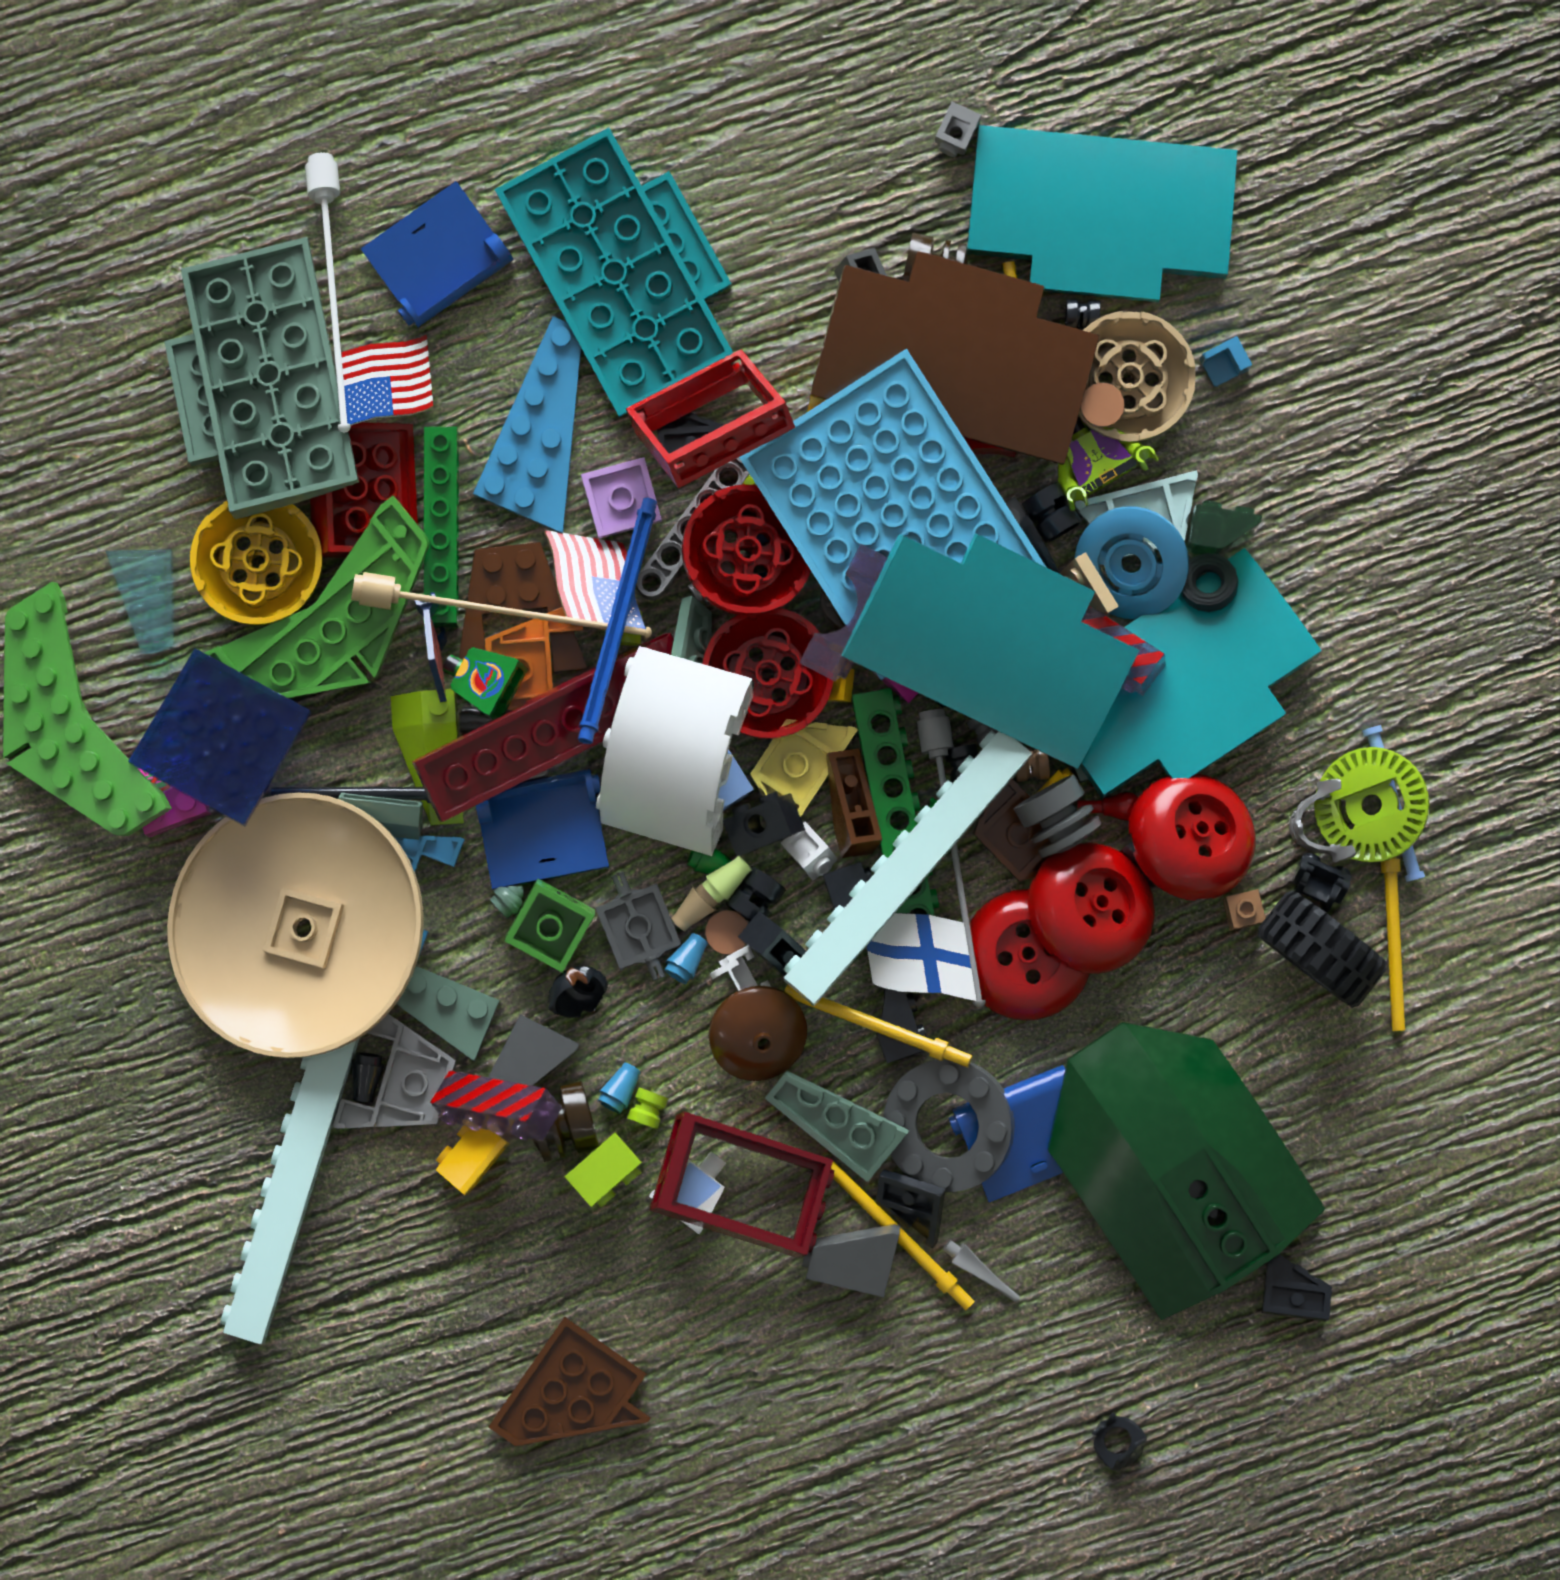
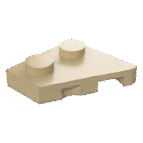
[1060,552,1119,614]

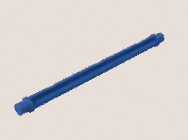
[578,498,657,744]

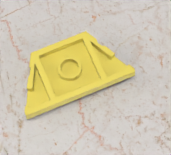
[750,719,858,817]

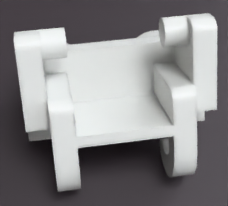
[710,946,771,991]

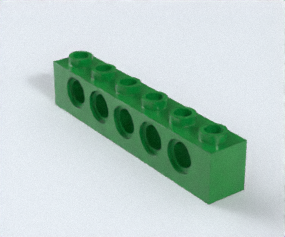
[423,427,459,628]

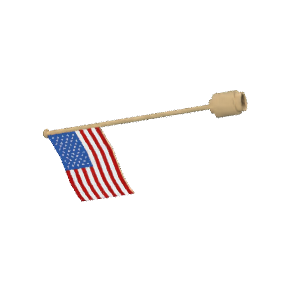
[351,530,652,639]

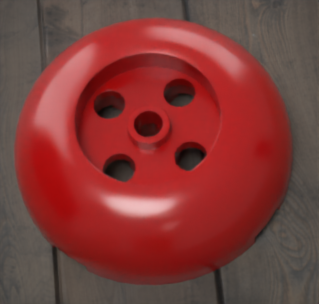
[682,484,811,616]
[702,608,834,739]
[1129,773,1256,901]
[1028,842,1155,974]
[969,889,1090,1021]

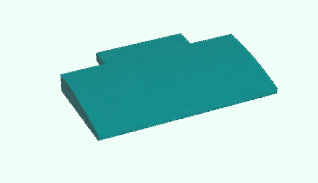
[966,125,1237,302]
[494,128,733,417]
[841,534,1139,769]
[1080,548,1322,799]

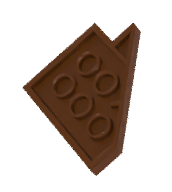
[488,1317,651,1446]

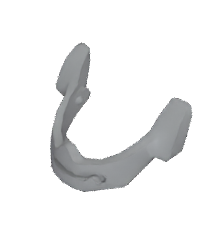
[1289,778,1356,862]

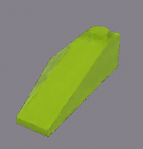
[391,689,464,826]

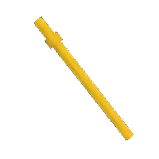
[1380,857,1405,1031]
[784,985,973,1068]
[831,1160,975,1311]

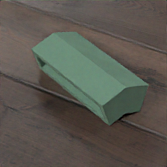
[338,793,423,840]

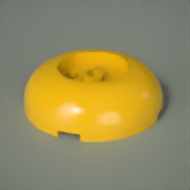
[190,500,323,625]

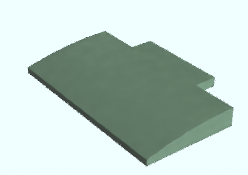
[164,237,359,520]

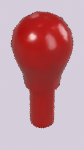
[1077,792,1138,821]

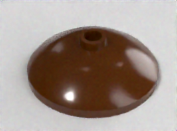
[709,986,807,1081]

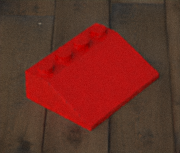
[310,422,418,558]

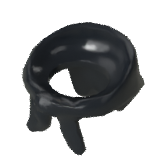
[1092,1413,1147,1471]

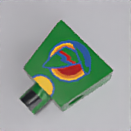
[443,647,528,721]

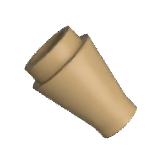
[671,883,718,932]

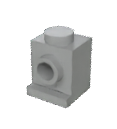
[935,102,981,157]

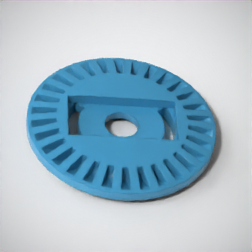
[1075,506,1189,619]

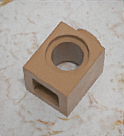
[1222,889,1266,931]

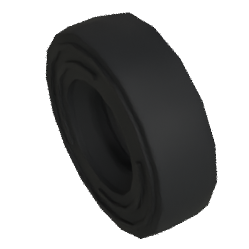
[1181,553,1238,612]

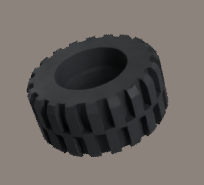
[1258,891,1387,1008]

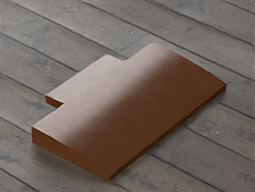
[810,251,1100,465]

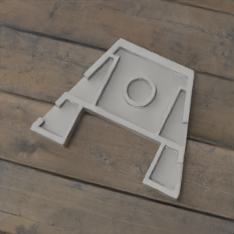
[333,1014,456,1129]

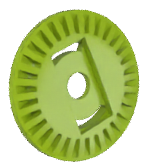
[1314,747,1430,863]

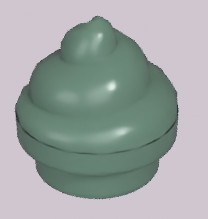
[490,886,524,919]

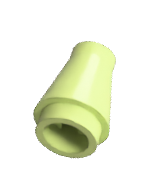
[702,856,752,904]

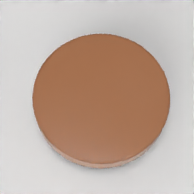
[1080,383,1124,427]
[705,910,748,955]

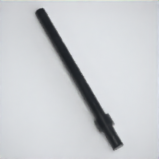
[271,787,431,804]

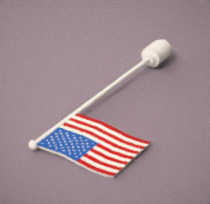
[305,153,433,433]

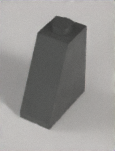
[486,1014,581,1104]
[802,1224,900,1297]

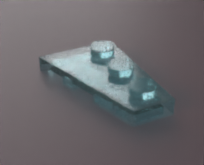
[106,549,174,649]

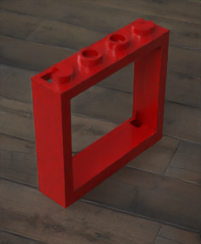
[626,349,795,489]

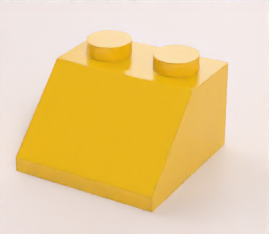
[435,1118,510,1195]

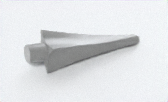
[943,1240,1020,1302]

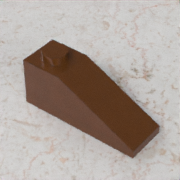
[826,749,882,859]

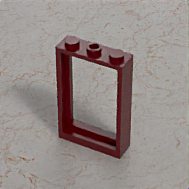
[649,1111,834,1258]

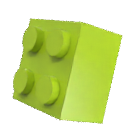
[565,1133,643,1207]

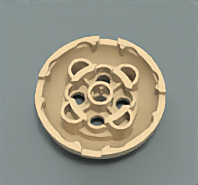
[1078,311,1196,442]

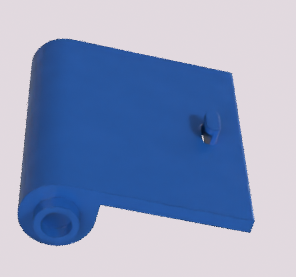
[361,181,514,328]
[476,769,609,890]
[948,1065,1065,1203]

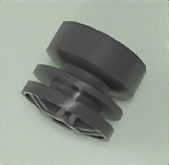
[1014,774,1102,858]

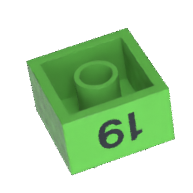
[504,878,595,973]

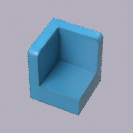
[1199,336,1252,387]

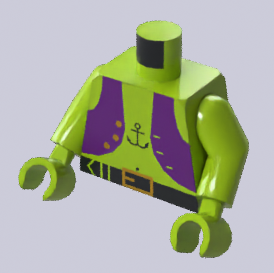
[1058,417,1159,511]

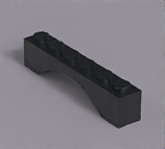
[823,862,927,1064]

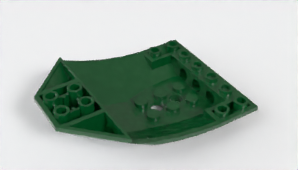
[1047,1022,1326,1320]

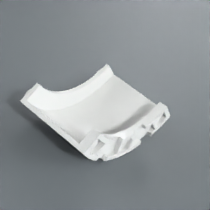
[596,646,753,856]

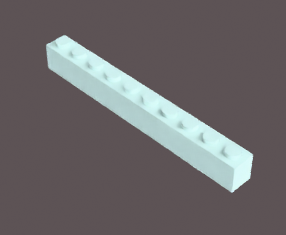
[783,730,1032,1006]
[220,1038,360,1344]

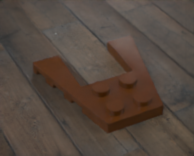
[459,542,587,673]

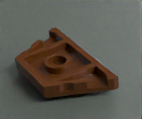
[973,779,1052,881]

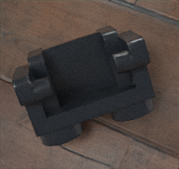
[1292,853,1352,913]

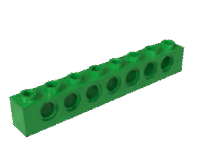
[852,688,939,916]

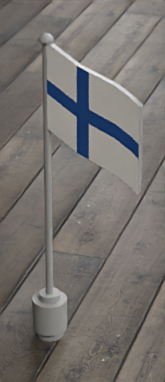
[867,709,986,1008]

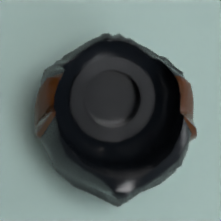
[547,966,608,1018]

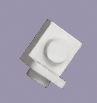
[781,822,837,880]

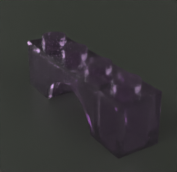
[799,544,888,683]

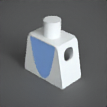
[649,1151,726,1234]

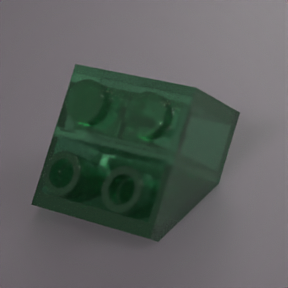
[1185,500,1262,555]

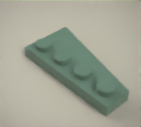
[671,595,712,664]
[396,966,500,1062]
[765,1071,910,1182]

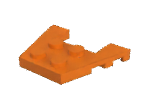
[485,607,583,710]

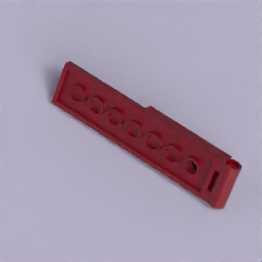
[412,633,674,822]

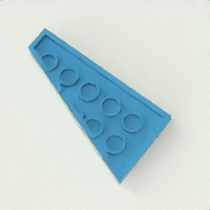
[473,316,581,533]

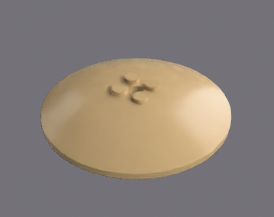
[167,793,424,1058]

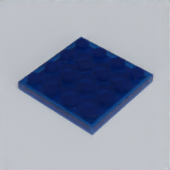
[128,648,311,827]

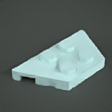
[1074,470,1198,558]

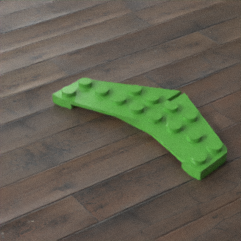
[190,495,429,708]
[3,582,172,836]

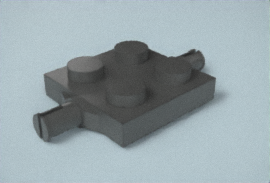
[596,872,681,981]

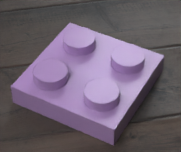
[581,457,662,539]

